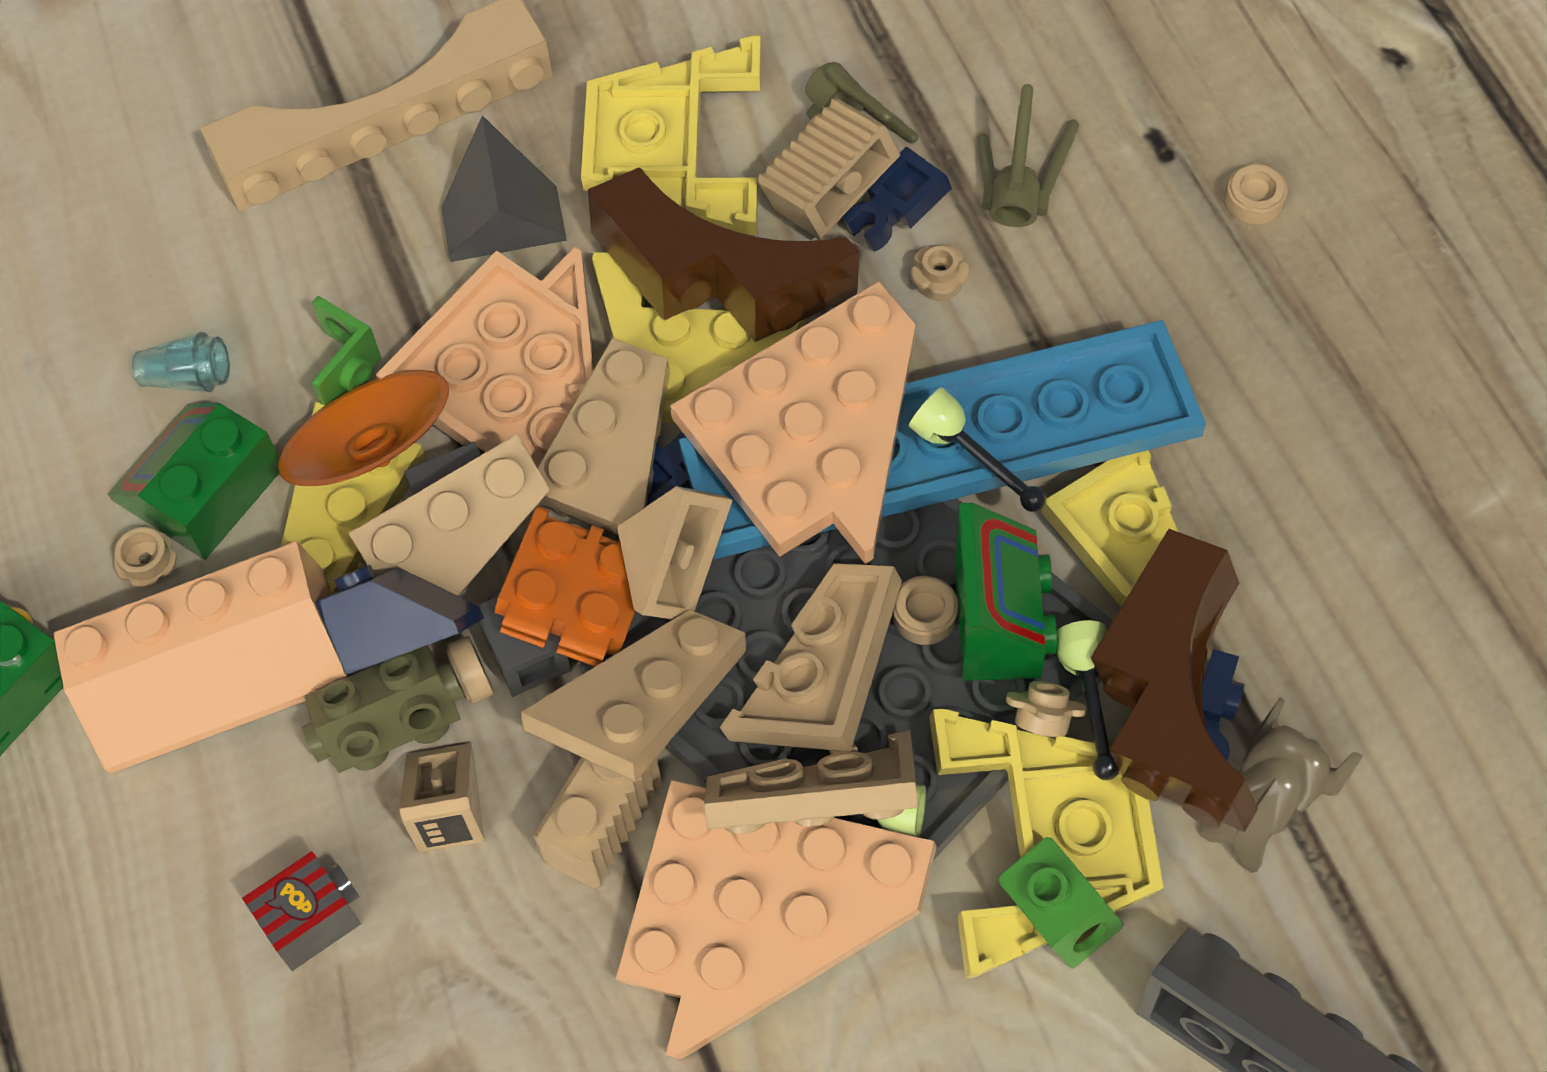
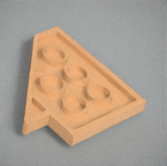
[376,246,594,517]
[670,281,916,564]
[616,780,937,1060]

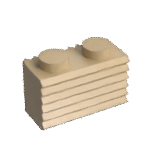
[758,98,900,240]
[532,757,662,888]

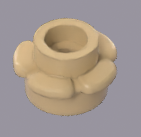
[911,244,970,301]
[114,527,177,588]

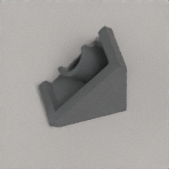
[441,115,567,262]

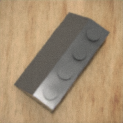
[1136,927,1423,1072]

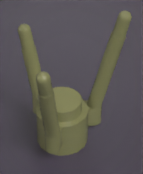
[805,62,918,204]
[978,84,1079,227]

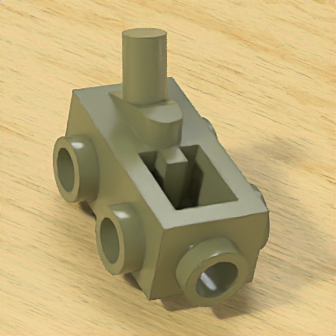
[302,645,465,773]

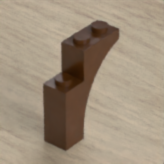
[588,167,859,342]
[1091,529,1258,832]

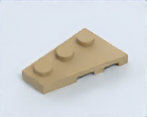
[521,609,746,782]
[704,730,918,834]

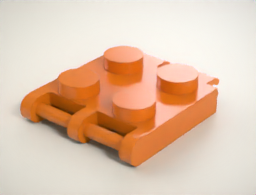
[494,505,636,666]

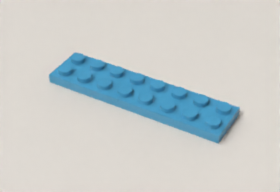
[679,320,1206,560]

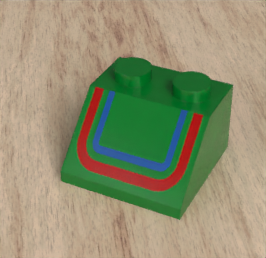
[108,402,279,560]
[955,502,1057,681]

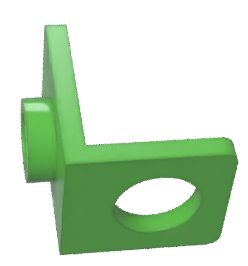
[311,296,382,405]
[999,837,1124,968]

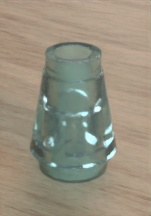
[132,332,230,392]

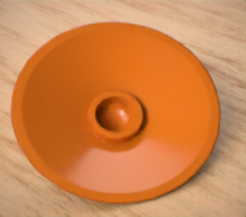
[278,370,449,486]

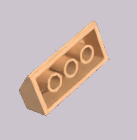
[53,541,351,774]

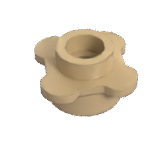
[1006,681,1087,737]

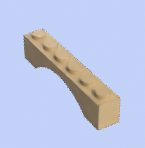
[200,0,553,212]

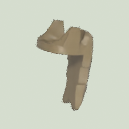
[1200,697,1363,873]

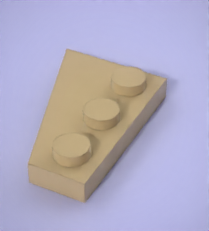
[538,338,670,535]
[349,434,551,596]
[720,563,902,752]

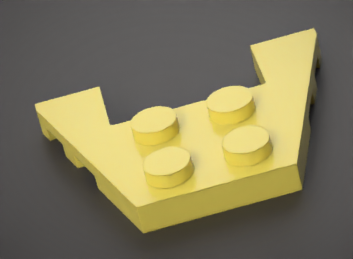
[581,35,762,235]
[592,252,807,423]
[929,709,1164,978]

